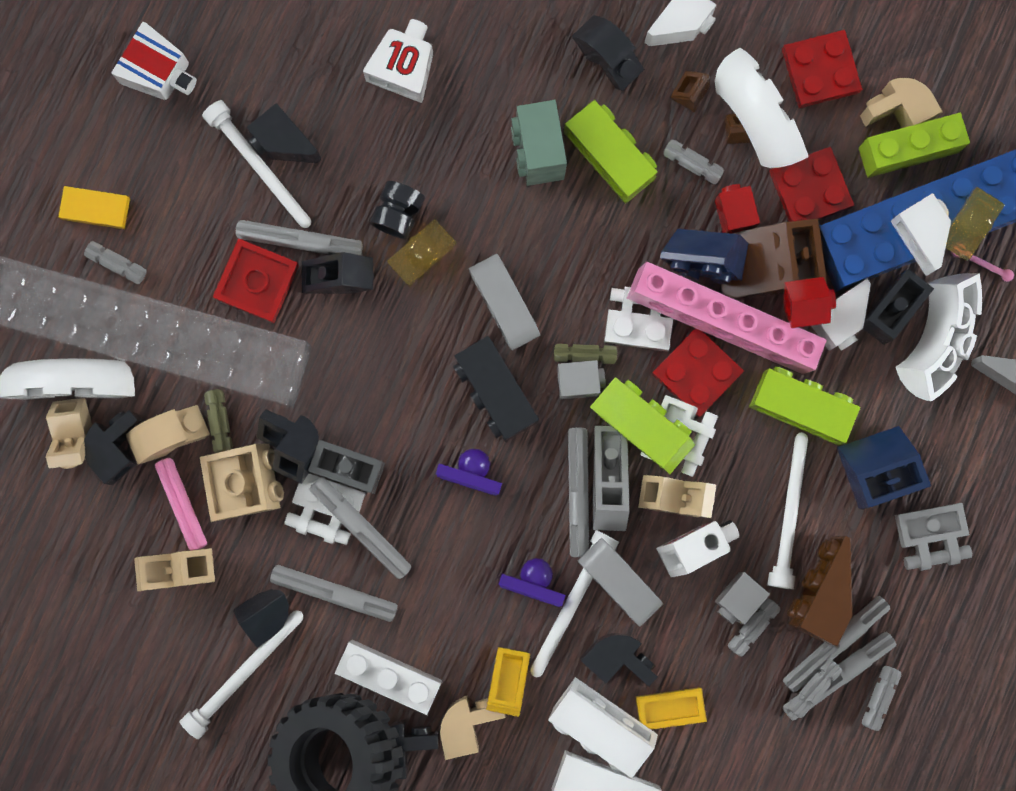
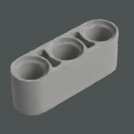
[468,254,541,350]
[578,538,663,627]

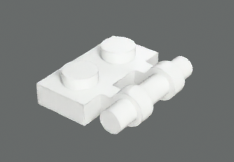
[604,286,673,352]
[641,395,718,477]
[285,474,366,545]

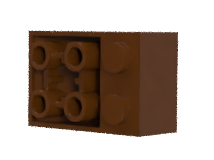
[721,219,827,299]
[787,536,852,646]

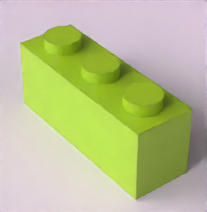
[564,99,658,204]
[858,112,970,178]
[749,367,861,446]
[590,377,696,474]

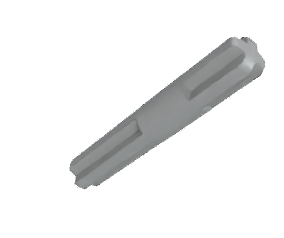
[236,220,363,255]
[568,427,589,557]
[309,477,411,579]
[270,565,398,622]
[783,596,890,692]
[783,632,897,720]

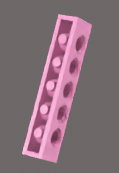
[627,262,827,374]

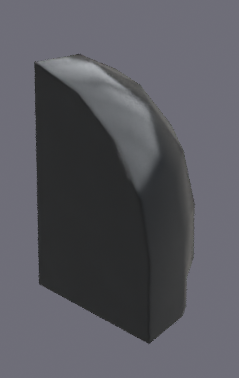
[233,589,289,647]

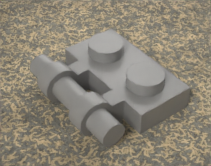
[895,503,972,571]

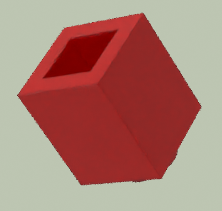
[715,184,760,233]
[784,277,836,328]

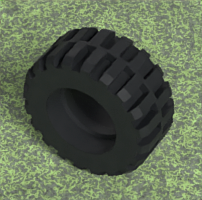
[268,693,403,791]

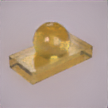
[946,187,1005,261]
[387,219,456,286]

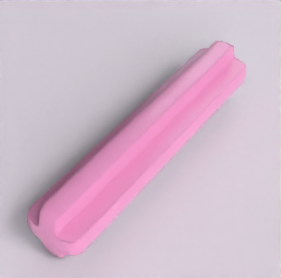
[155,458,207,551]

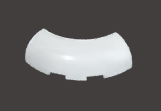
[715,48,809,168]
[896,273,982,401]
[0,358,135,400]

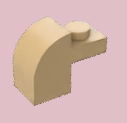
[860,78,942,128]
[46,398,92,469]
[126,405,210,465]
[638,475,716,518]
[134,548,215,591]
[440,695,506,760]

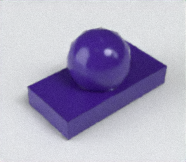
[436,448,502,496]
[498,558,566,607]

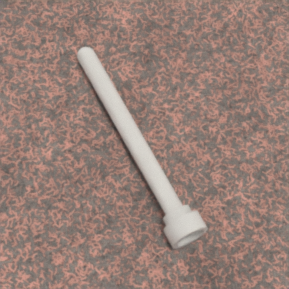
[202,100,311,228]
[767,432,808,590]
[530,530,619,677]
[179,610,303,740]

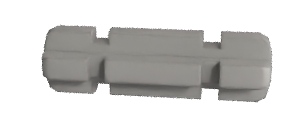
[664,140,724,184]
[84,241,147,284]
[728,598,781,656]
[788,659,842,718]
[862,666,901,731]

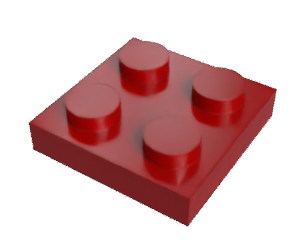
[782,30,862,108]
[769,146,854,222]
[213,238,299,324]
[652,328,744,418]

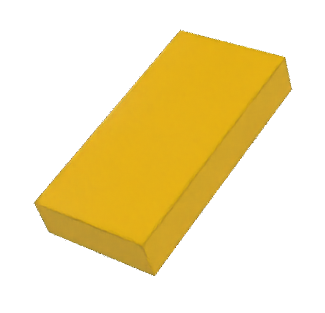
[58,186,130,229]
[486,647,530,717]
[635,687,707,730]

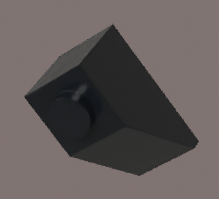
[246,103,321,163]
[302,252,374,294]

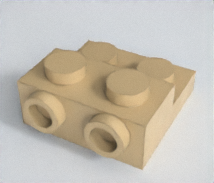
[200,444,284,522]

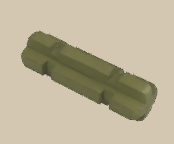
[554,344,617,364]
[204,389,233,453]

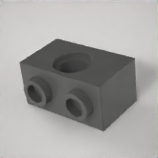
[308,440,385,494]

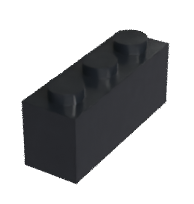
[453,336,539,442]

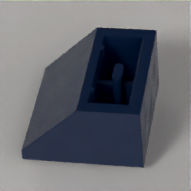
[660,229,749,284]
[837,426,931,509]

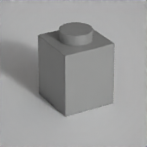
[557,360,606,400]
[714,572,770,625]

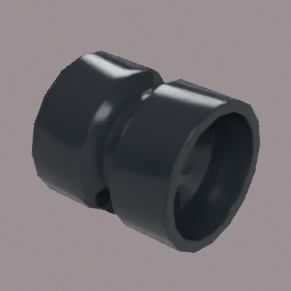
[369,180,425,240]

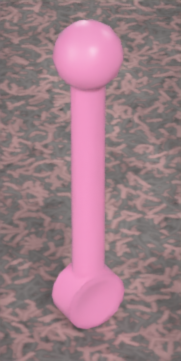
[951,244,1014,282]

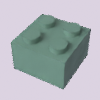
[511,100,567,186]

